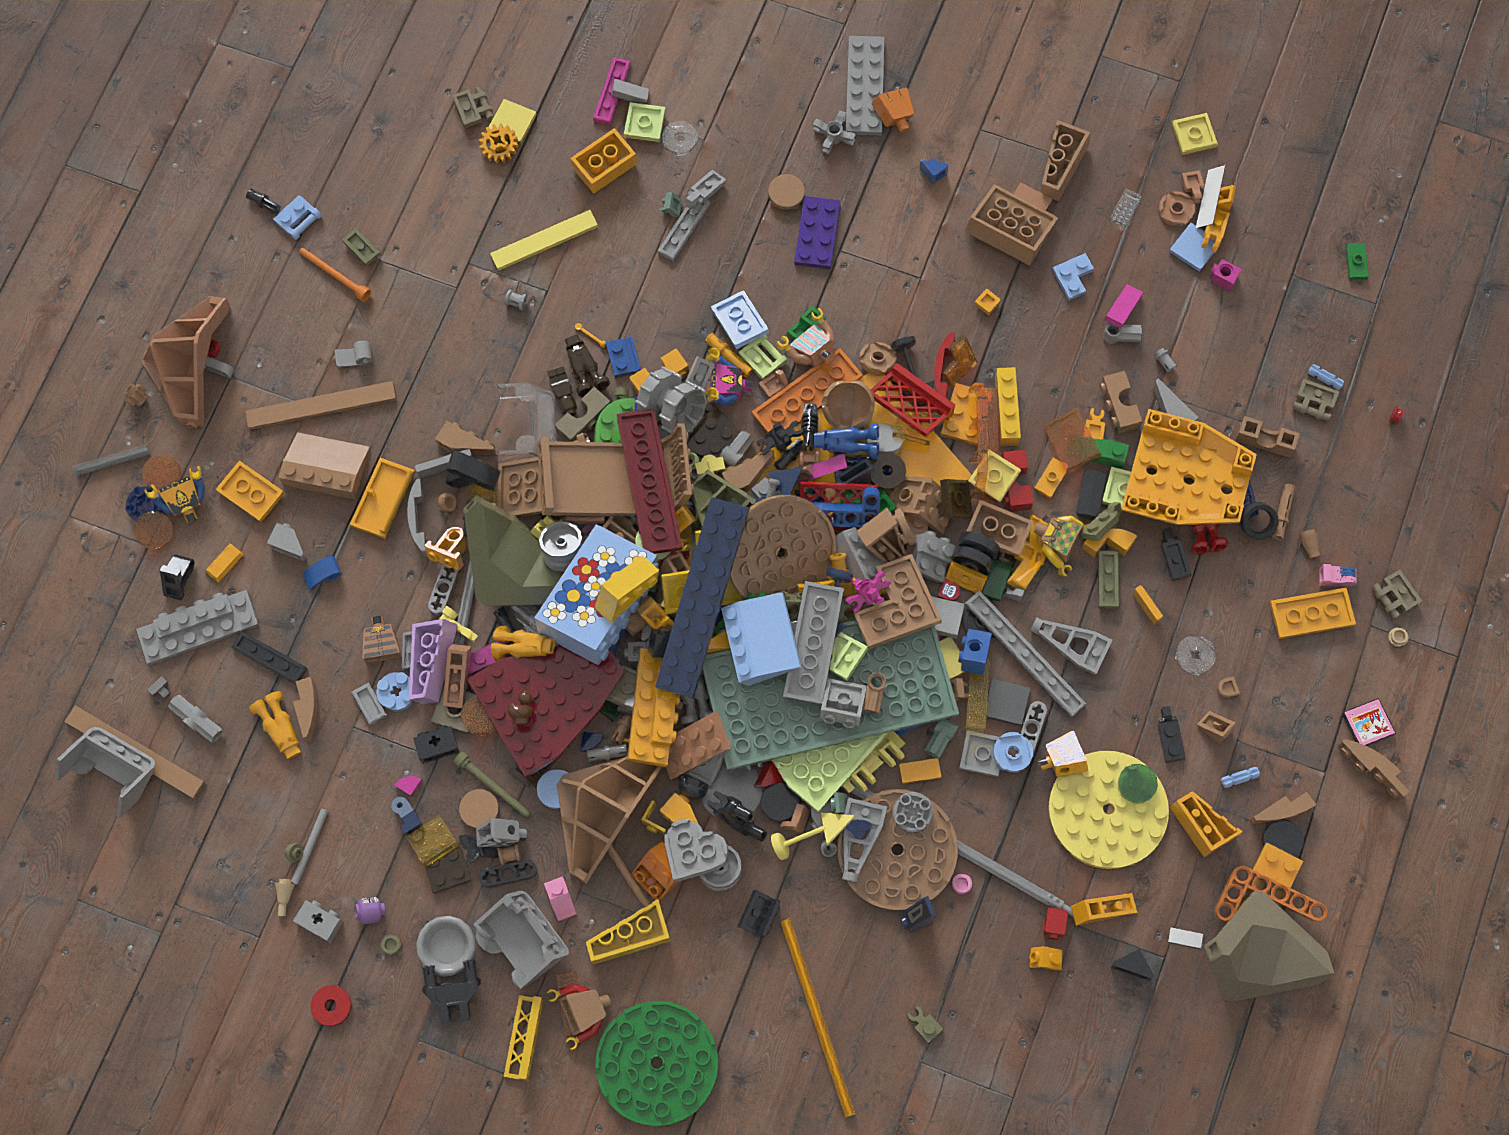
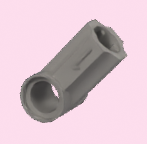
[1103,323,1142,344]
[719,431,754,467]

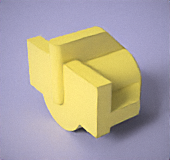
[695,455,725,475]

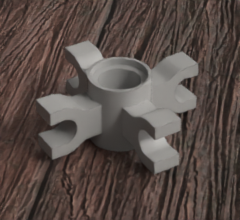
[813,111,856,155]

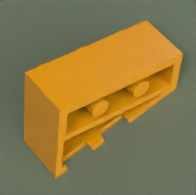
[1170,791,1243,858]

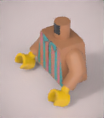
[777,308,835,367]

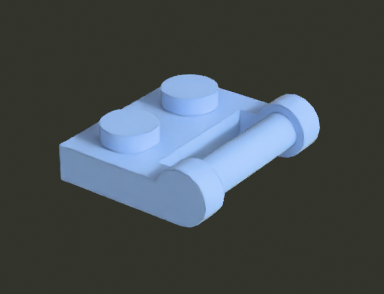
[273,195,322,240]

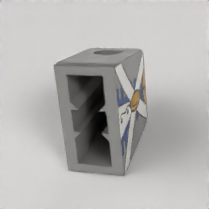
[476,818,527,847]

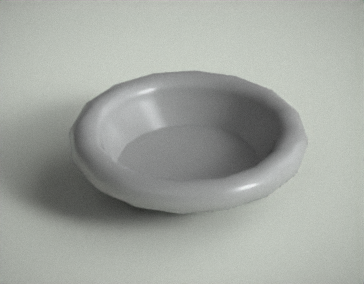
[416,916,476,977]

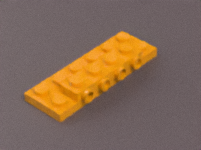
[627,648,680,767]

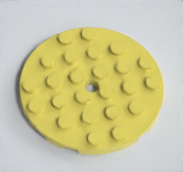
[1048,751,1169,869]

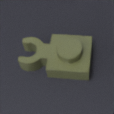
[907,1006,943,1043]

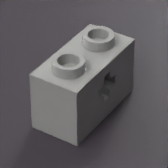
[293,900,343,943]

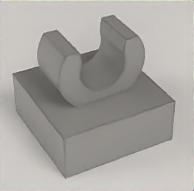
[147,676,170,698]

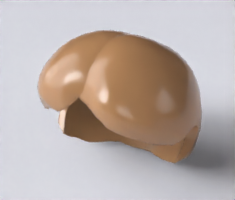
[822,381,875,430]

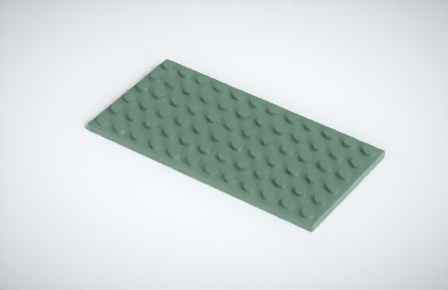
[702,620,959,771]

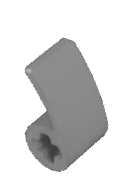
[335,341,372,367]

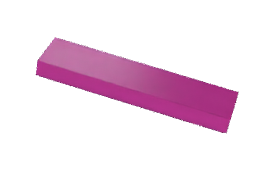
[593,57,631,126]

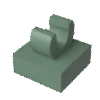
[660,192,682,217]

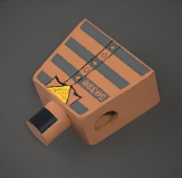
[362,616,402,664]

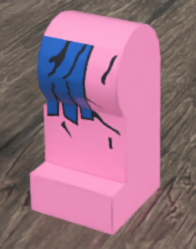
[1319,564,1357,587]

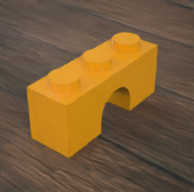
[629,349,689,394]

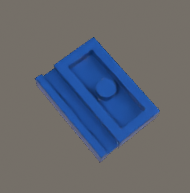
[606,336,641,378]

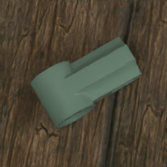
[925,719,959,759]

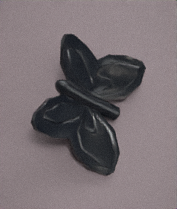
[459,834,499,863]

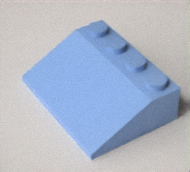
[721,593,801,686]

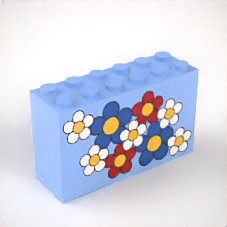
[535,524,659,665]

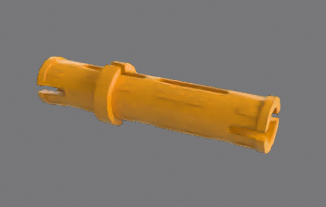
[705,333,753,378]

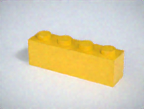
[995,367,1021,446]

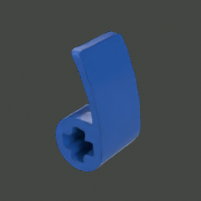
[303,556,342,590]

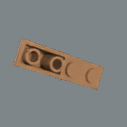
[1338,739,1409,800]

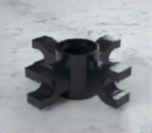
[757,420,803,455]

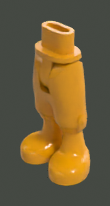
[491,626,555,661]
[249,691,301,760]

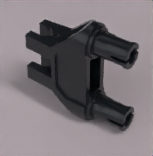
[707,791,767,842]
[422,959,481,1023]

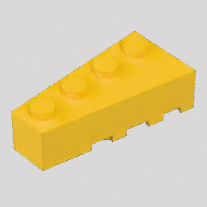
[586,899,670,965]

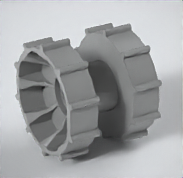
[635,366,708,434]

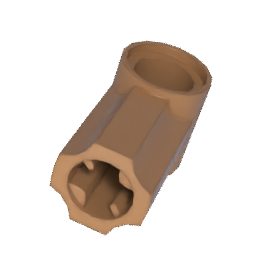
[862,673,886,714]

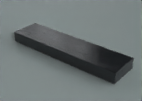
[232,631,308,684]

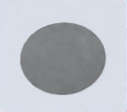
[701,760,763,818]

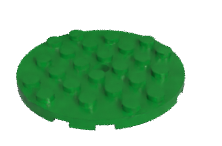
[595,1001,718,1126]

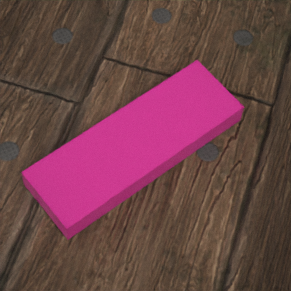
[1105,284,1143,328]

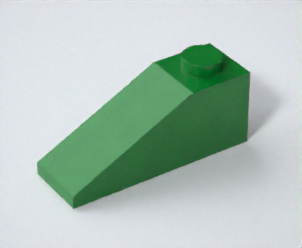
[1067,437,1129,469]

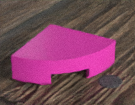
[394,776,423,797]

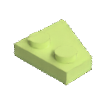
[830,632,868,681]

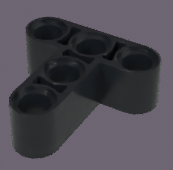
[445,451,501,491]

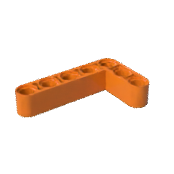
[1214,866,1327,921]

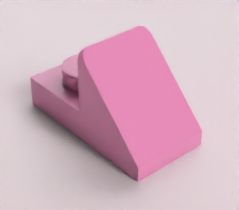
[544,876,577,922]

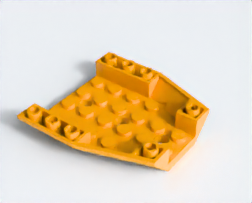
[1121,409,1257,525]

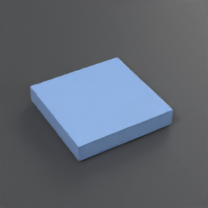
[1169,223,1221,272]

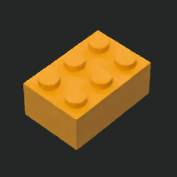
[571,128,637,194]

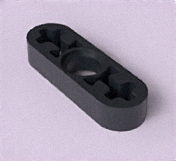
[479,860,537,888]

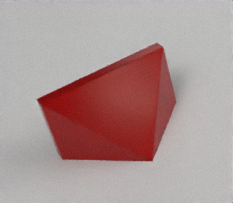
[754,760,784,788]

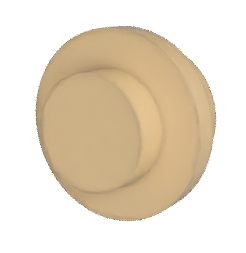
[1388,628,1408,647]

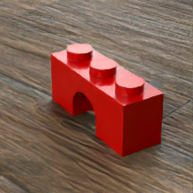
[1002,450,1033,512]

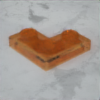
[942,335,978,387]

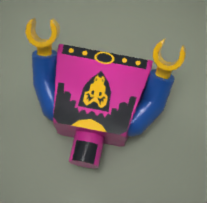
[706,348,753,407]

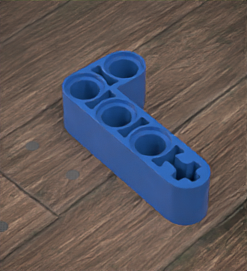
[812,487,880,528]

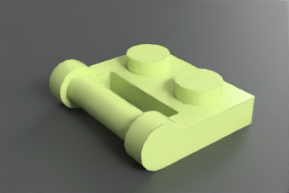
[738,335,788,380]

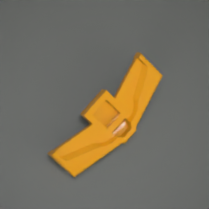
[1006,515,1048,589]

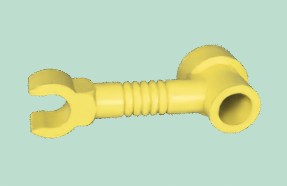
[439,606,478,642]

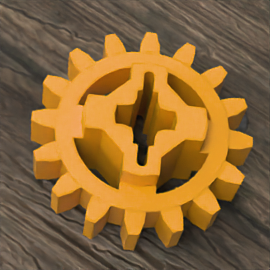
[479,123,519,163]

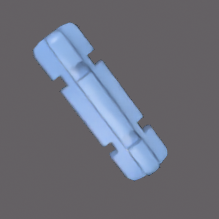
[1308,364,1344,390]
[1221,767,1260,788]

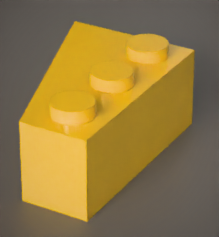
[595,555,659,623]

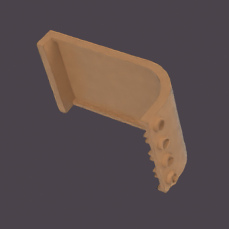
[537,423,694,516]

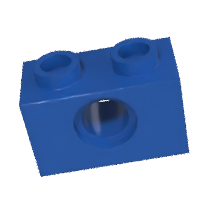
[958,629,991,675]

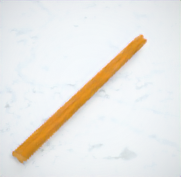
[781,918,856,1118]

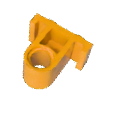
[425,527,467,571]

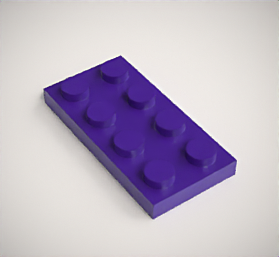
[794,196,840,269]

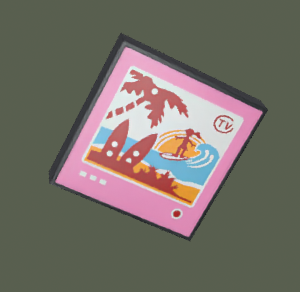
[1342,698,1396,746]

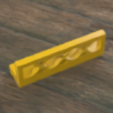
[504,995,544,1081]

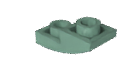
[830,792,848,815]

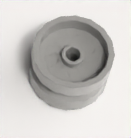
[539,521,583,572]
[699,845,742,892]

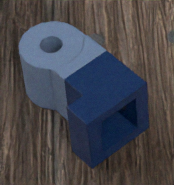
[391,797,424,837]

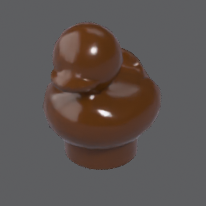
[507,691,534,724]

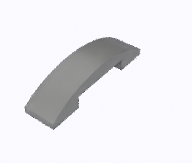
[407,479,427,557]

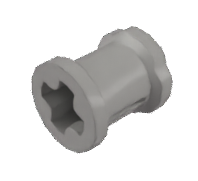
[504,289,527,311]

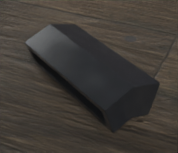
[1076,469,1107,520]

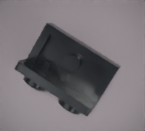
[737,890,781,938]

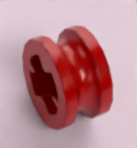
[1389,406,1405,425]

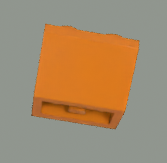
[631,841,681,902]

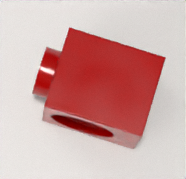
[1043,908,1068,940]

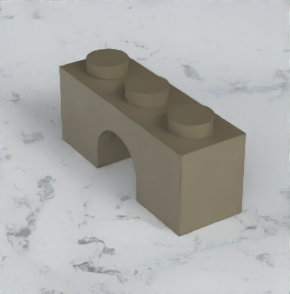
[555,387,611,442]

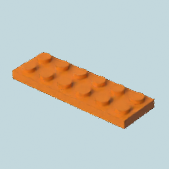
[751,348,863,434]

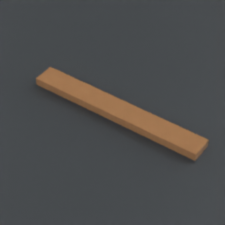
[245,381,396,430]
[64,705,205,799]

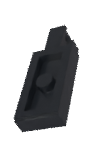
[1161,527,1192,581]
[1158,706,1186,763]

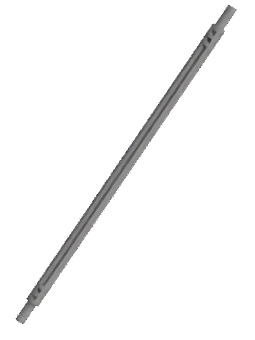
[850,781,1074,918]

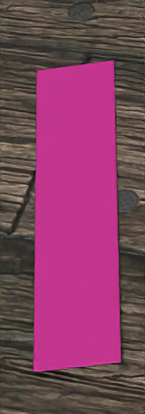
[795,454,847,485]

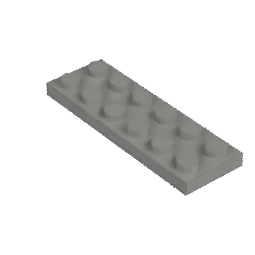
[846,36,884,136]
[783,581,844,705]

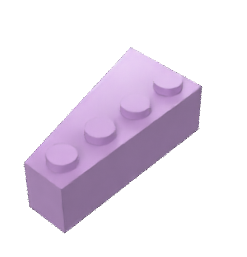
[409,619,458,704]

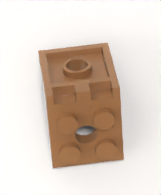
[889,476,949,534]

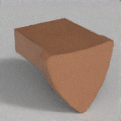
[759,370,788,399]
[780,803,810,834]

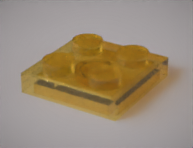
[892,406,937,446]
[406,815,459,867]

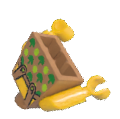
[1034,516,1088,577]

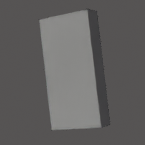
[352,682,388,726]

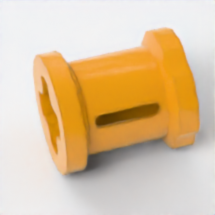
[829,553,848,572]

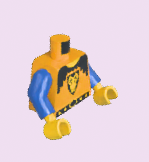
[144,466,205,523]

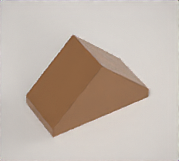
[1197,711,1237,746]

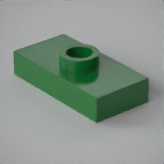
[1345,243,1369,280]

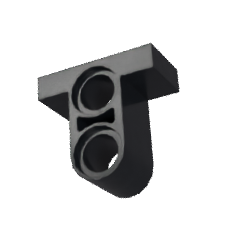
[160,555,195,600]

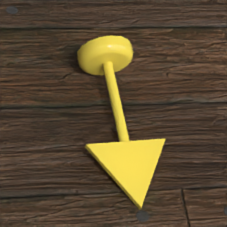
[771,812,855,860]

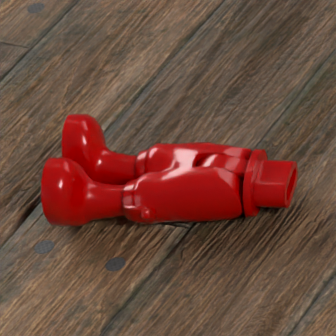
[1191,524,1229,554]

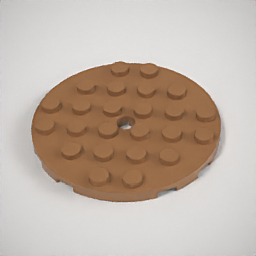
[729,495,837,609]
[838,789,958,910]

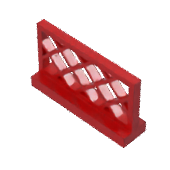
[870,363,955,437]
[800,482,878,531]

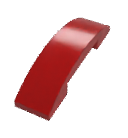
[934,332,955,398]

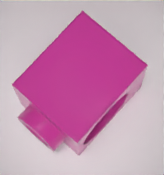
[1210,259,1242,291]

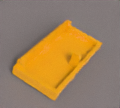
[350,458,415,539]

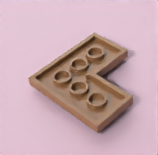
[854,554,942,650]

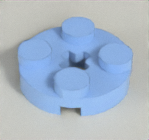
[376,672,412,712]
[993,732,1033,773]

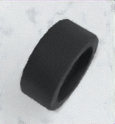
[1240,502,1279,540]

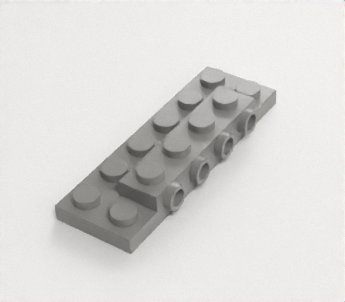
[136,590,259,666]

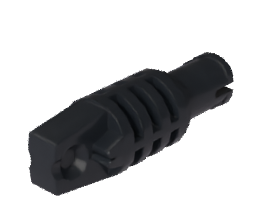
[801,404,819,452]

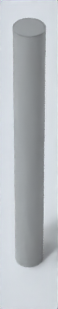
[291,808,329,885]

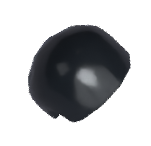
[678,774,708,800]

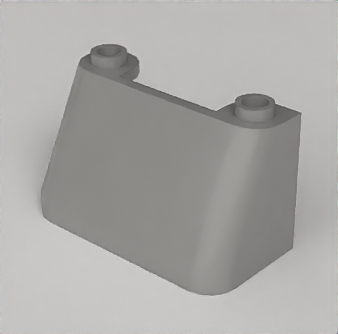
[474,891,569,989]

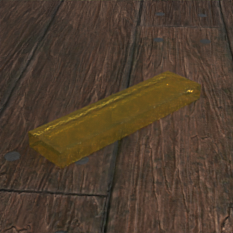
[965,659,991,732]

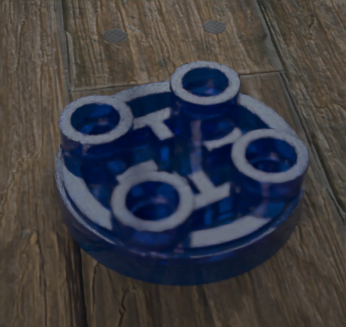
[125,486,163,524]

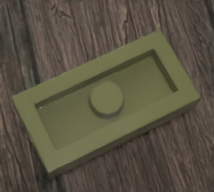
[342,228,380,266]

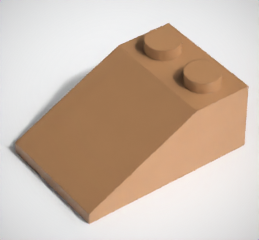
[967,500,1033,556]

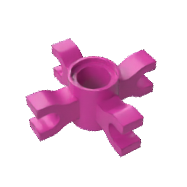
[845,571,891,613]

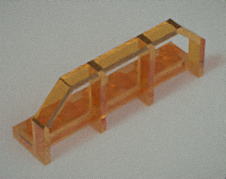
[969,383,999,501]

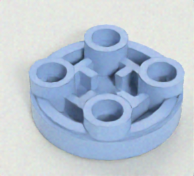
[537,769,568,809]

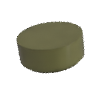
[381,935,402,956]

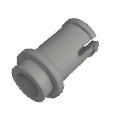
[1154,348,1177,373]

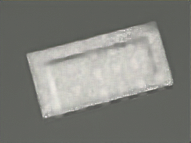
[1110,188,1142,228]

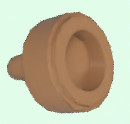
[438,493,457,512]

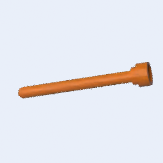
[299,248,371,302]

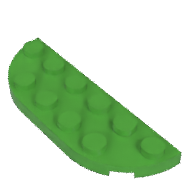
[594,398,635,443]

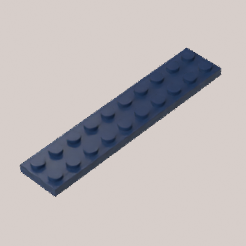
[655,497,750,699]

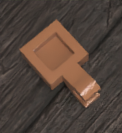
[1181,170,1204,204]

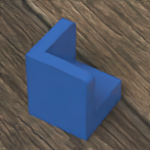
[920,158,948,184]

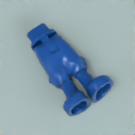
[814,423,879,459]

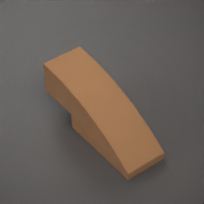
[293,677,318,742]
[1250,792,1316,824]

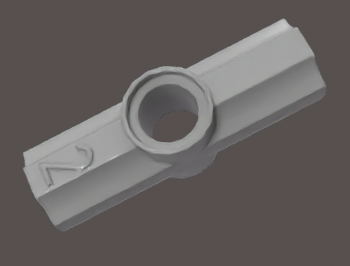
[168,695,223,744]

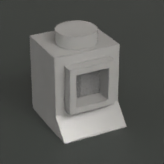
[624,641,649,665]

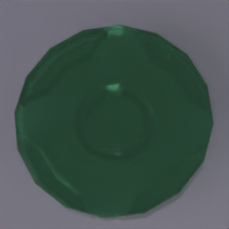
[1117,764,1158,804]

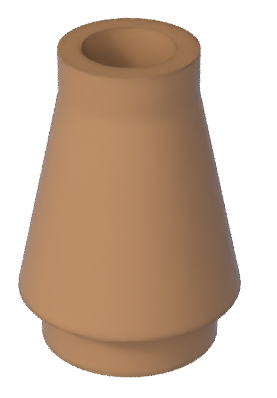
[1299,529,1320,559]

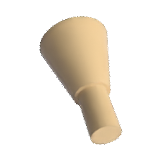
[275,879,295,916]

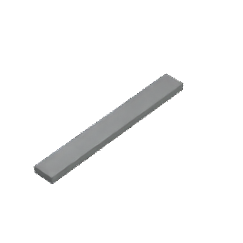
[965,590,1086,718]

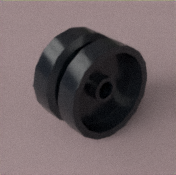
[951,531,1000,575]

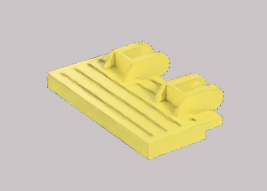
[841,731,905,794]

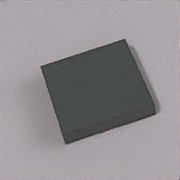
[983,678,1030,726]

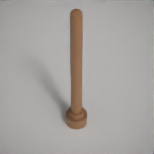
[607,845,651,908]

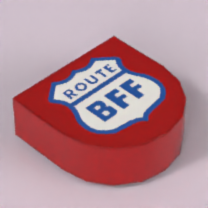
[937,579,960,601]

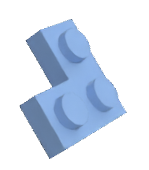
[1052,253,1094,301]

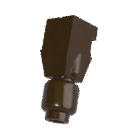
[547,366,577,416]

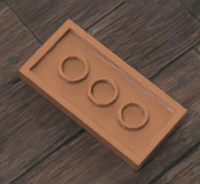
[666,712,732,780]

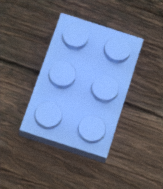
[711,290,769,349]

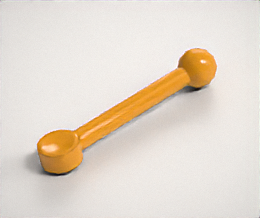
[575,323,606,348]

